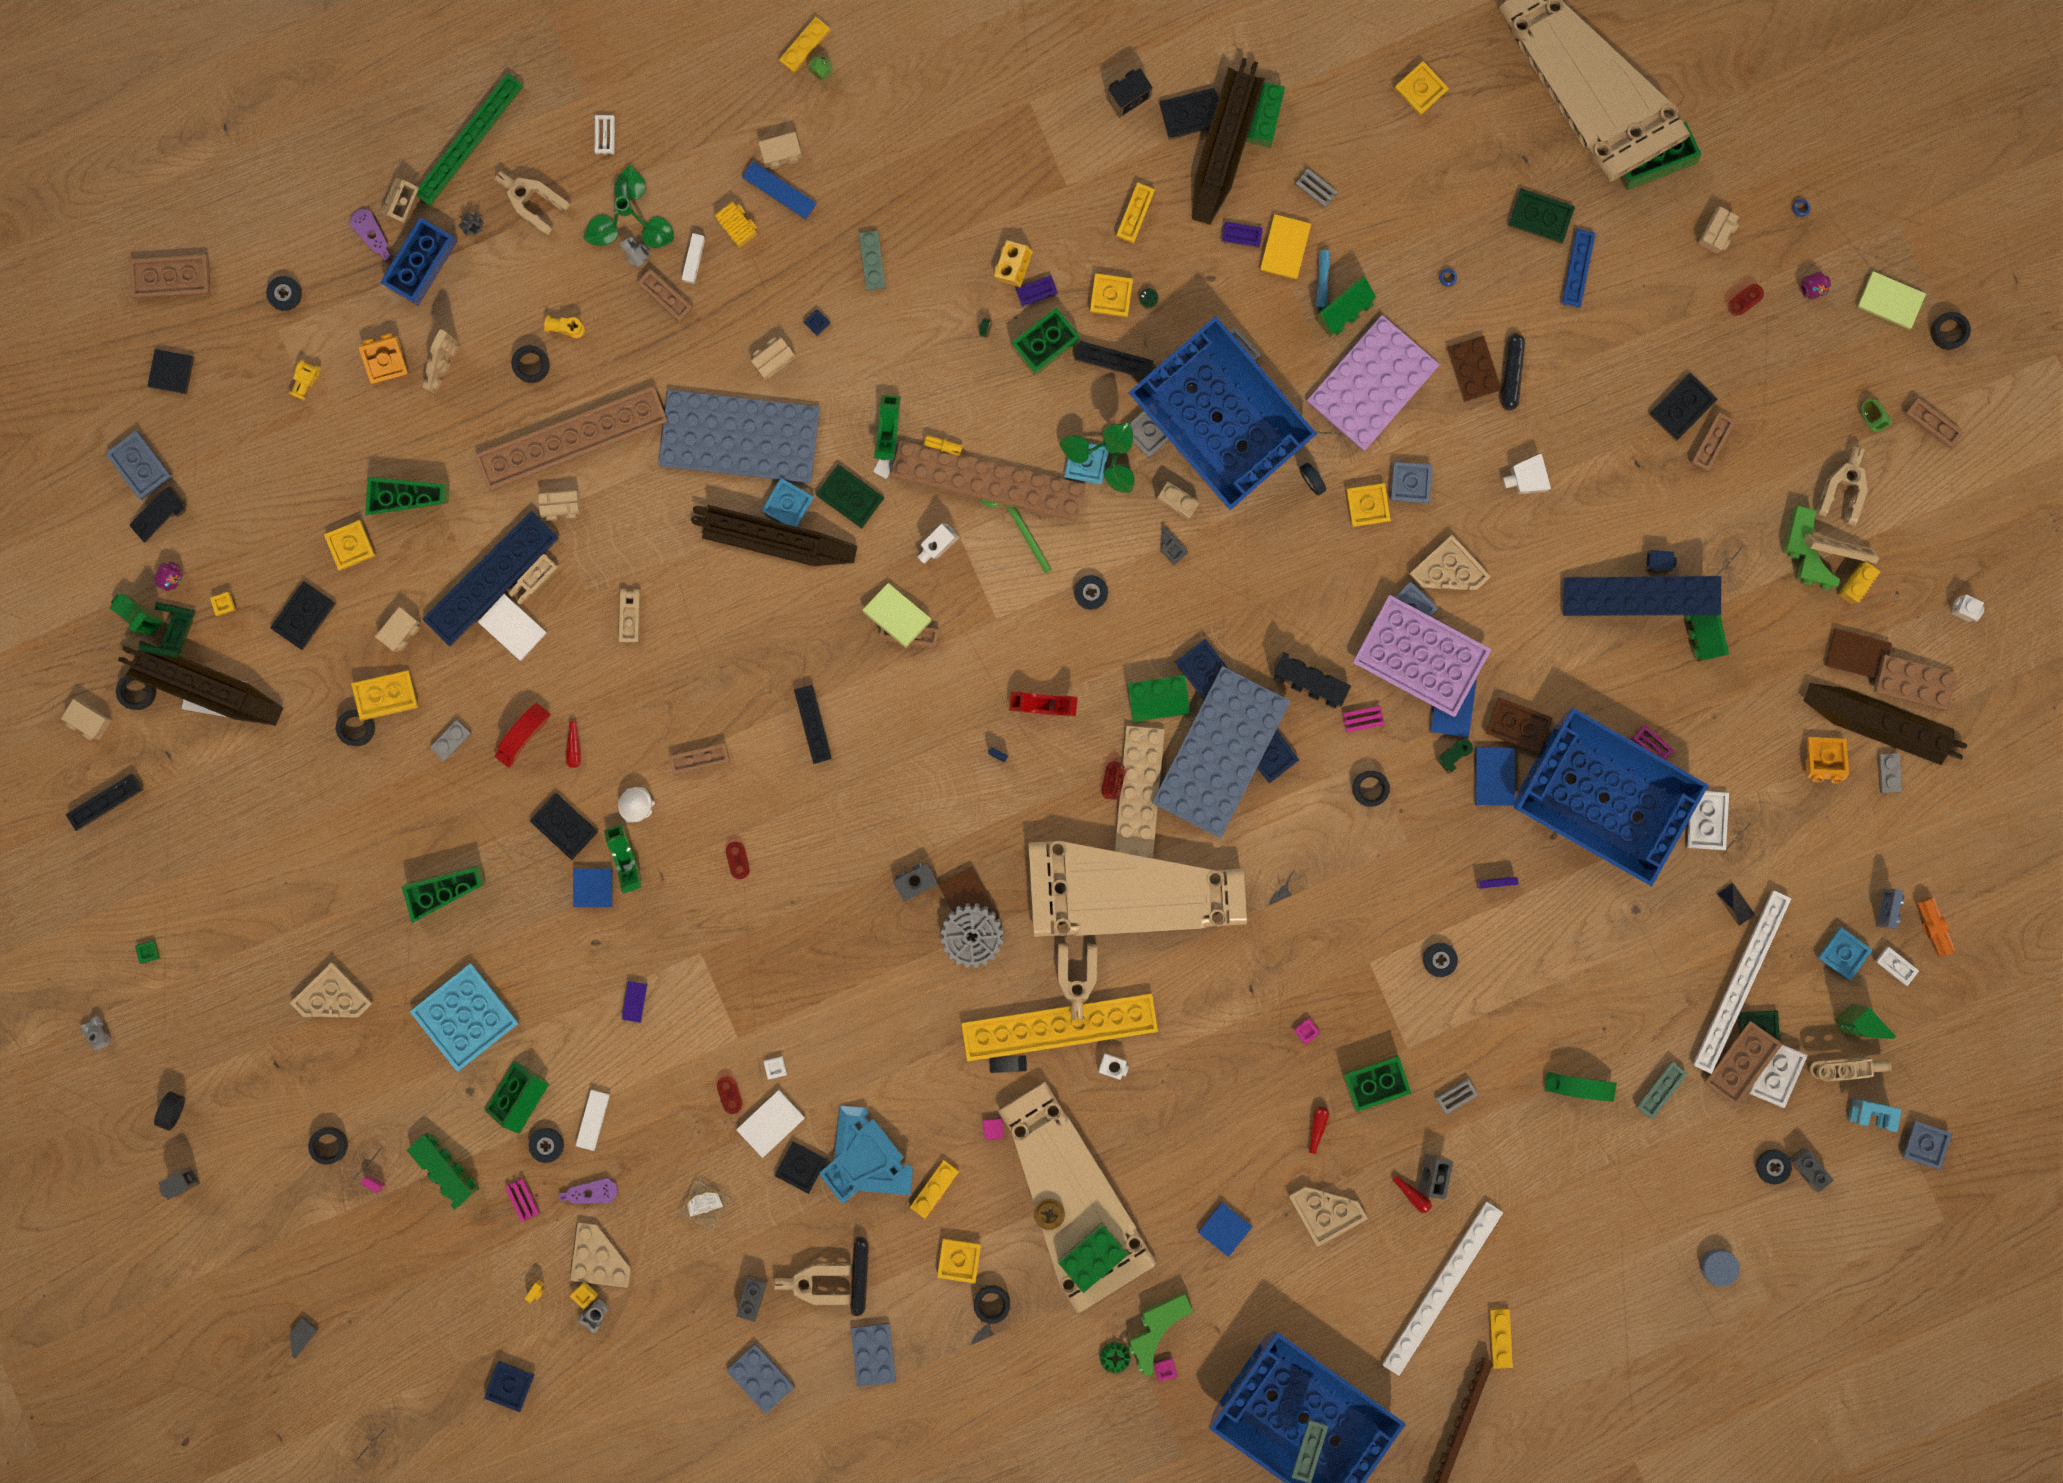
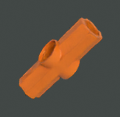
[1916,897,1955,957]

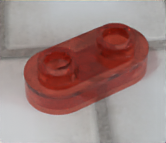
[1728,284,1764,316]
[1101,761,1125,800]
[726,841,750,879]
[717,1076,743,1114]

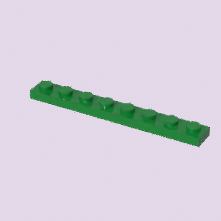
[416,73,524,206]

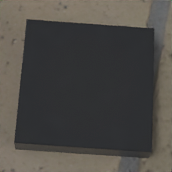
[147,349,194,394]
[775,1141,827,1194]

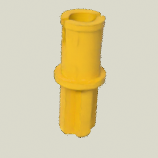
[924,435,963,456]

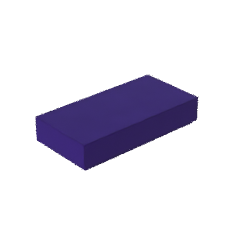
[1222,222,1263,248]
[1015,275,1058,307]
[1477,877,1519,889]
[622,981,648,1023]

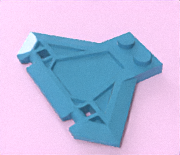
[819,1106,913,1204]

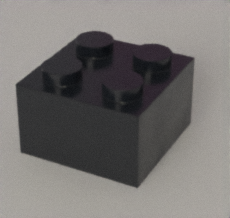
[1107,68,1153,118]

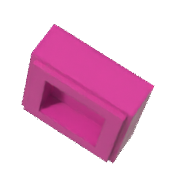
[1293,1018,1320,1045]
[983,1118,1004,1140]
[361,1175,385,1193]
[1153,1357,1177,1382]

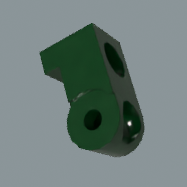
[1436,739,1473,774]

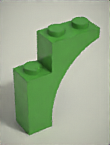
[1782,506,1840,590]
[1128,1292,1193,1377]

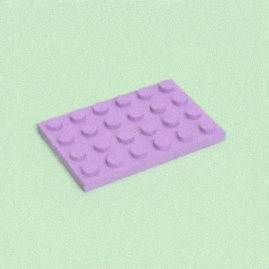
[1306,315,1440,452]
[1352,595,1492,717]

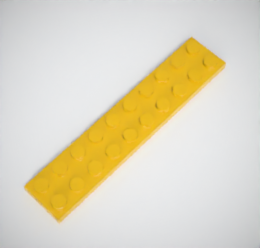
[961,993,1158,1062]

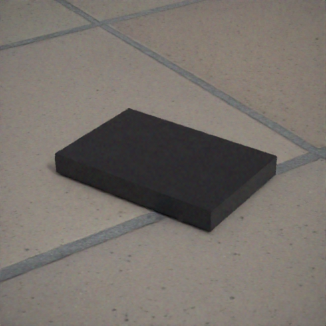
[1159,88,1218,140]
[1649,373,1718,441]
[270,581,336,650]
[530,793,598,860]

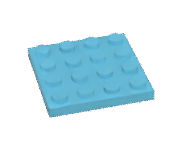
[410,963,519,1072]

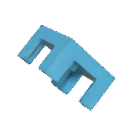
[1848,1098,1902,1132]

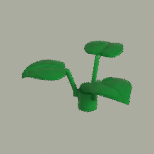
[583,165,674,248]
[1059,422,1135,493]

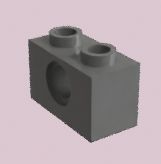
[893,862,938,902]
[1789,1148,1834,1192]
[1418,1154,1453,1199]
[159,1167,200,1200]
[736,1275,768,1322]

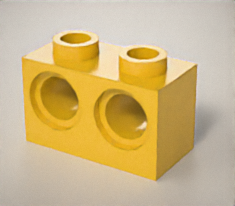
[994,240,1033,287]

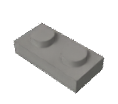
[430,720,472,761]
[1878,754,1902,793]

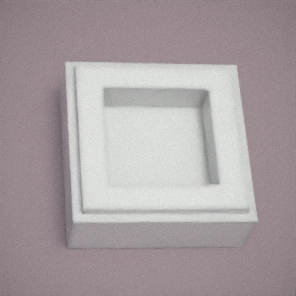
[763,1056,787,1080]

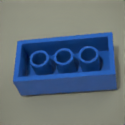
[380,217,458,306]

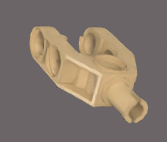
[494,171,570,236]
[1816,447,1868,526]
[1058,943,1097,1020]
[1808,1057,1891,1082]
[775,1263,852,1305]

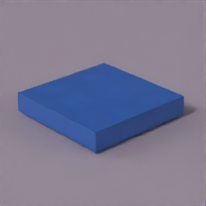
[573,869,613,907]
[1198,1202,1252,1257]

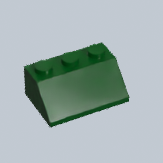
[1246,82,1285,148]
[1316,276,1376,337]
[1684,615,1729,662]
[1127,675,1190,722]
[1835,1004,1896,1039]
[484,1061,549,1134]

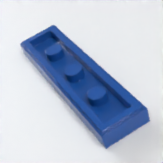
[742,161,817,220]
[1561,229,1596,308]

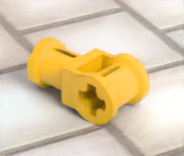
[544,315,585,339]
[288,359,321,401]

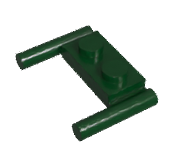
[138,602,195,658]

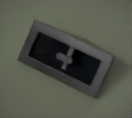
[1717,883,1755,926]

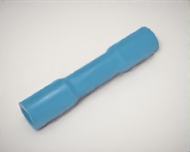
[1316,250,1331,309]

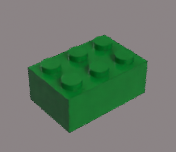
[1011,307,1080,376]
[1342,1055,1412,1112]
[1058,1222,1128,1293]

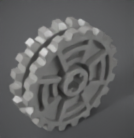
[941,903,1003,968]

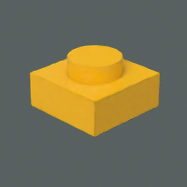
[210,592,236,616]
[524,1280,545,1303]
[570,1281,598,1309]

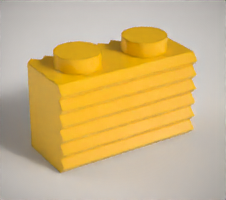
[714,201,757,248]
[1838,561,1880,604]

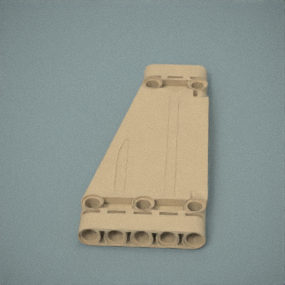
[1499,0,1690,182]
[1029,841,1247,937]
[998,1082,1157,1313]

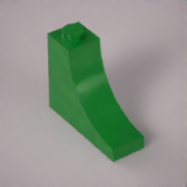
[109,593,164,636]

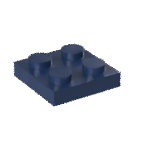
[484,1361,535,1412]

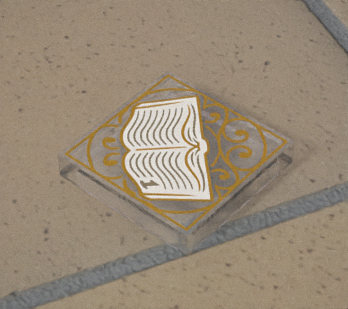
[679,1179,731,1232]

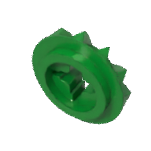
[1100,1342,1131,1374]

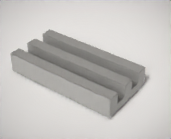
[1295,168,1337,208]
[1435,1078,1478,1115]

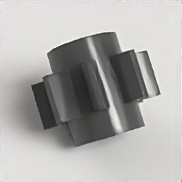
[459,211,484,236]

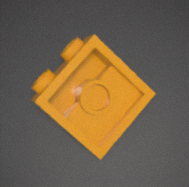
[358,333,409,384]
[1805,737,1849,783]

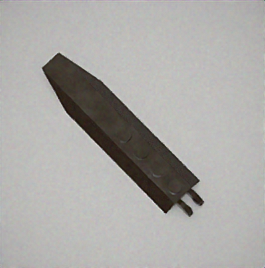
[1192,58,1265,225]
[691,505,858,566]
[118,640,283,726]
[1803,683,1967,765]

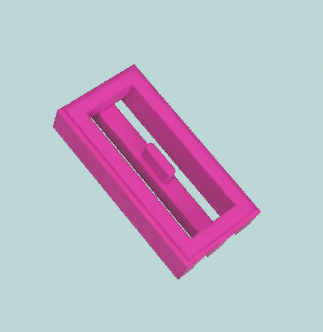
[1342,706,1385,733]
[1631,725,1674,760]
[505,1178,540,1222]

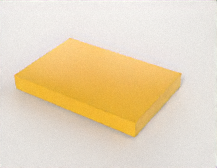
[1260,214,1311,280]
[351,670,418,721]

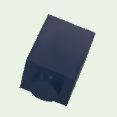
[1646,550,1677,573]

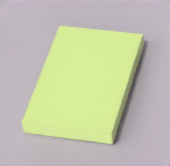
[1857,271,1926,330]
[863,583,931,648]

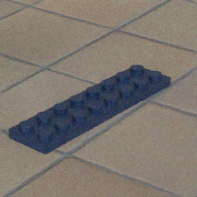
[422,511,560,647]
[1563,576,1722,616]
[1174,639,1299,783]

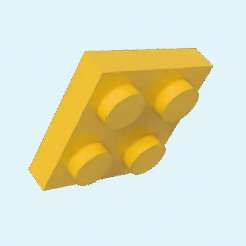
[1394,61,1449,116]
[1090,273,1133,318]
[1346,483,1391,527]
[324,520,375,571]
[937,1238,981,1283]

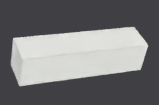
[682,233,705,284]

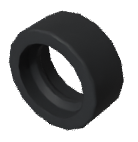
[1930,312,1971,350]
[511,345,550,383]
[116,676,156,710]
[335,710,375,747]
[1352,771,1390,807]
[154,1091,185,1131]
[308,1127,348,1165]
[974,1285,1010,1324]

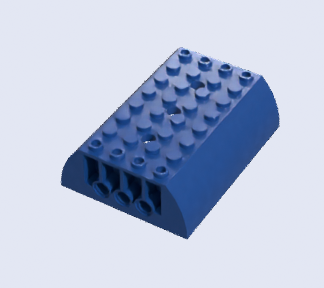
[1128,316,1317,510]
[1514,708,1709,887]
[1209,1331,1406,1483]

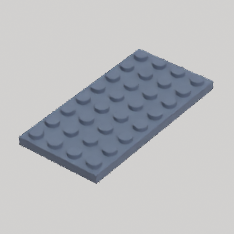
[659,390,820,484]
[1152,666,1291,838]

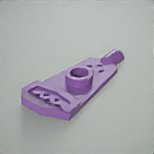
[350,209,391,261]
[559,1178,618,1204]

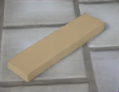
[1803,534,1879,564]

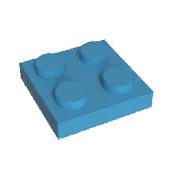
[762,478,814,527]
[1817,927,1872,981]

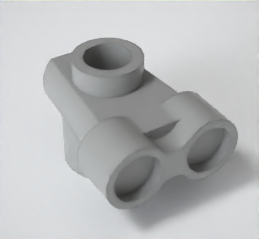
[619,237,650,268]
[80,1016,110,1051]
[577,1299,609,1333]

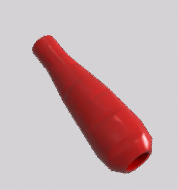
[566,721,581,768]
[1309,1107,1329,1154]
[1392,1175,1432,1213]

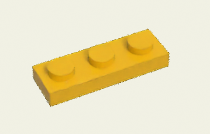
[779,16,831,74]
[1116,182,1155,244]
[910,1160,959,1219]
[1489,1308,1513,1369]

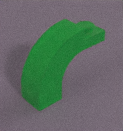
[874,395,901,460]
[604,824,642,894]
[1544,1072,1617,1102]

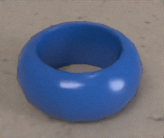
[1793,199,1810,217]
[1439,269,1457,287]

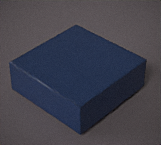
[803,309,831,337]
[988,747,1008,762]

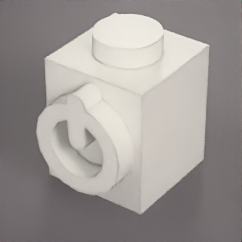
[1951,594,1984,622]

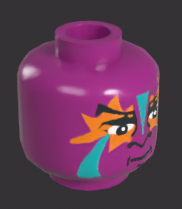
[1800,272,1831,300]
[153,561,183,591]

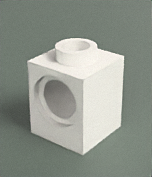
[1098,1053,1129,1080]

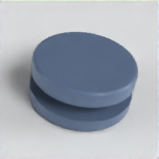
[1700,1249,1740,1287]

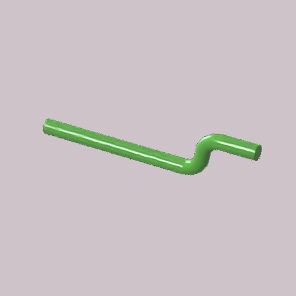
[979,499,1052,573]

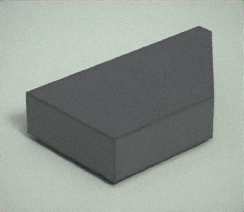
[1161,526,1188,565]
[290,1317,319,1359]

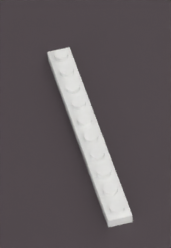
[1692,890,1791,1074]
[1382,1202,1503,1376]

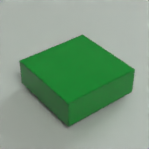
[135,940,160,964]

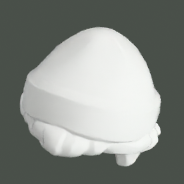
[618,787,655,823]

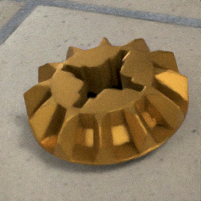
[1034,1199,1065,1230]

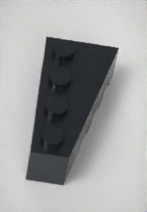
[1270,652,1351,709]

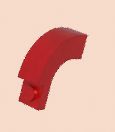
[1009,692,1078,717]
[494,702,551,768]

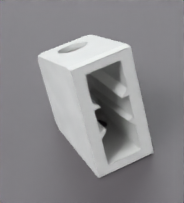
[1502,454,1551,494]
[917,523,960,564]

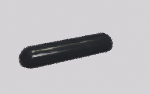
[1501,333,1525,411]
[851,1237,869,1316]

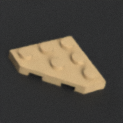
[422,329,459,394]
[1409,535,1491,590]
[290,962,373,1018]
[1288,1186,1368,1247]
[570,1222,631,1288]

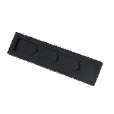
[1075,341,1154,379]
[794,685,832,764]
[66,774,143,831]

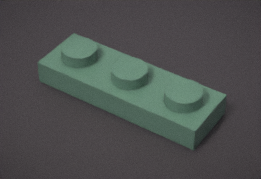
[859,231,886,291]
[1636,1061,1687,1120]
[1291,1419,1328,1483]

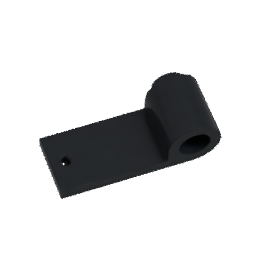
[129,487,187,543]

